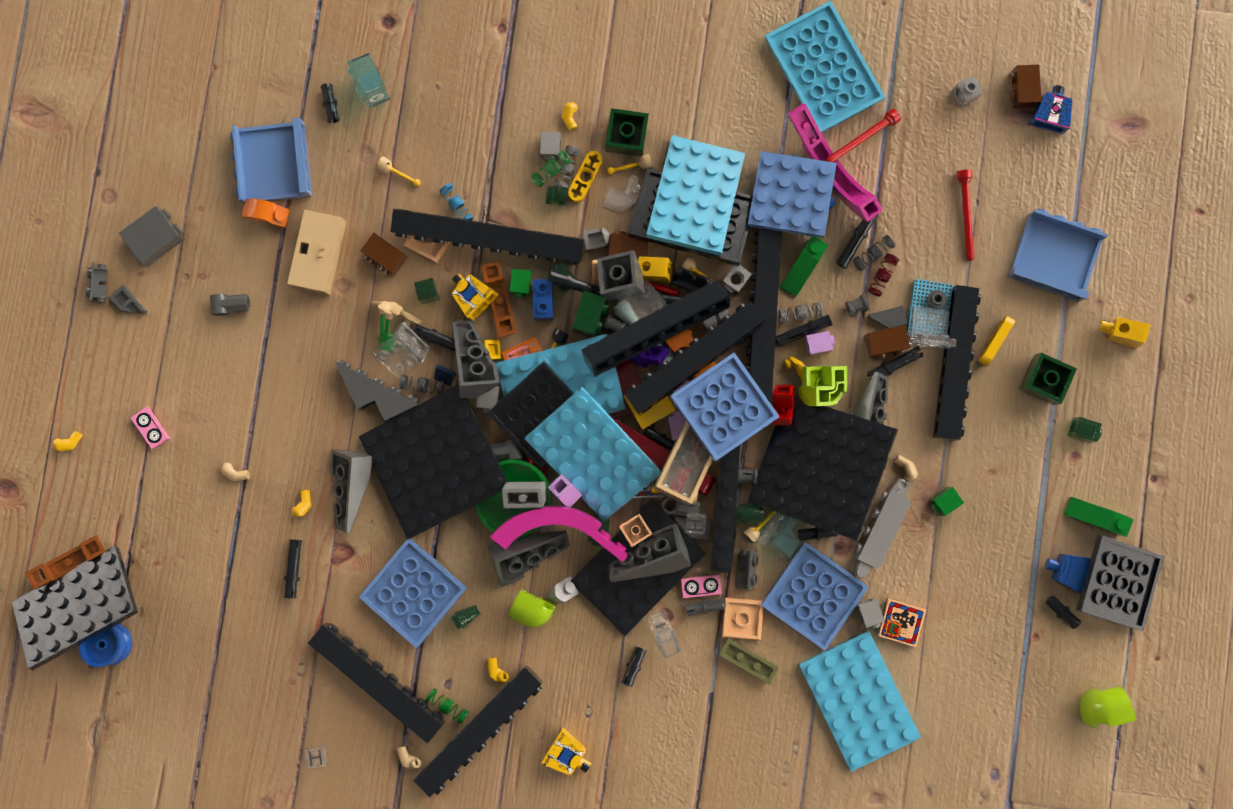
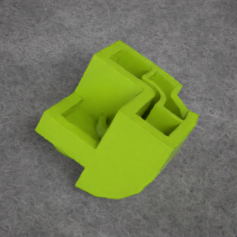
[798,366,847,406]
[507,589,557,628]
[1079,686,1137,728]

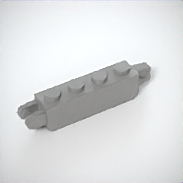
[854,478,911,578]

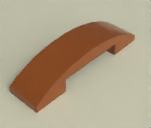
[481,261,517,338]
[25,535,107,590]

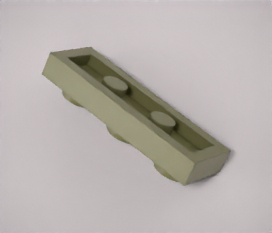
[718,637,779,685]

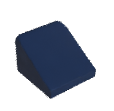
[434,365,457,386]

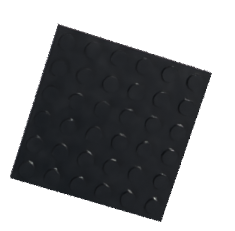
[359,384,509,540]
[747,397,898,542]

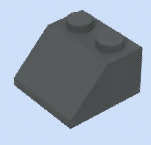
[597,250,645,302]

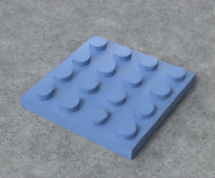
[748,151,837,238]
[670,353,780,461]
[359,539,468,648]
[761,541,869,650]

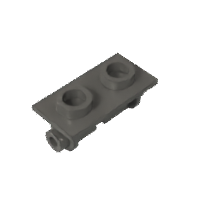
[86,262,108,303]
[737,550,759,590]

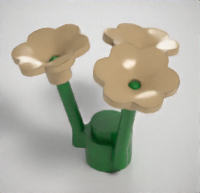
[371,301,421,351]

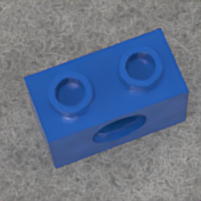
[533,279,554,321]

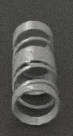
[554,145,580,190]
[779,302,823,324]

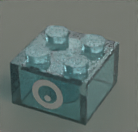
[347,53,391,108]

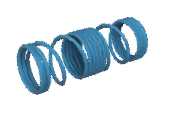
[439,183,474,220]

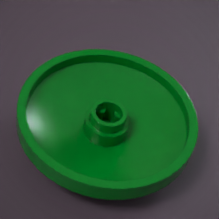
[475,460,552,537]

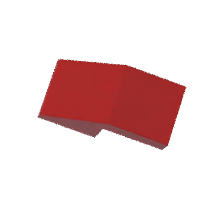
[771,385,795,425]

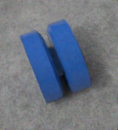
[79,624,132,667]

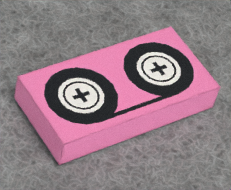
[131,407,170,449]
[681,574,722,598]

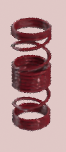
[868,253,899,297]

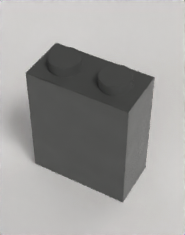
[119,206,185,266]

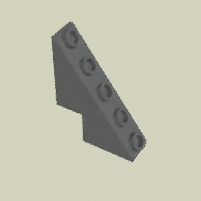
[335,360,419,422]

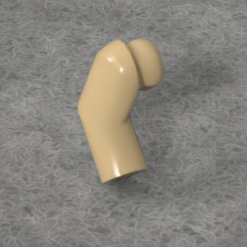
[894,455,918,482]
[221,463,250,482]
[397,745,421,770]

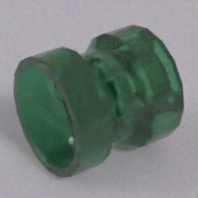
[546,185,568,207]

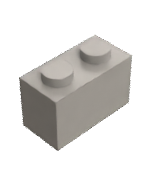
[502,482,546,508]

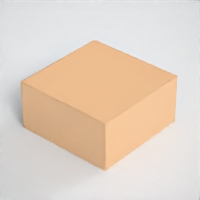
[619,513,652,547]

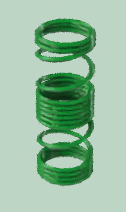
[531,150,571,187]
[425,688,469,724]

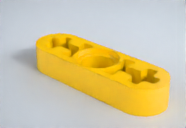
[568,151,602,203]
[977,315,1015,367]

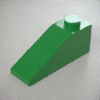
[780,236,828,297]
[1064,497,1134,537]

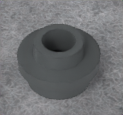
[927,290,947,309]

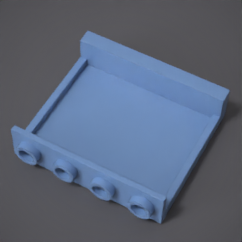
[230,118,312,203]
[1008,209,1108,302]

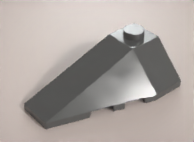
[452,320,499,398]
[853,372,888,425]
[330,449,372,533]
[608,523,691,582]
[487,530,570,587]

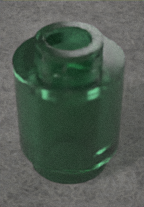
[735,504,763,525]

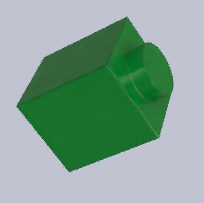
[510,269,533,299]
[930,487,964,516]

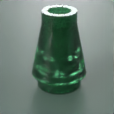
[451,604,481,630]

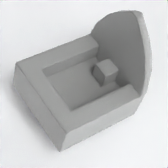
[583,228,611,251]
[548,576,580,604]

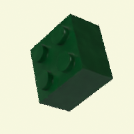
[605,108,649,157]
[572,291,609,338]
[1019,352,1077,405]

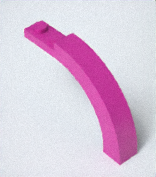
[787,103,883,222]
[490,505,627,562]

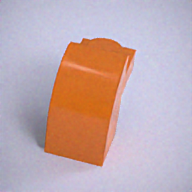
[241,198,290,228]

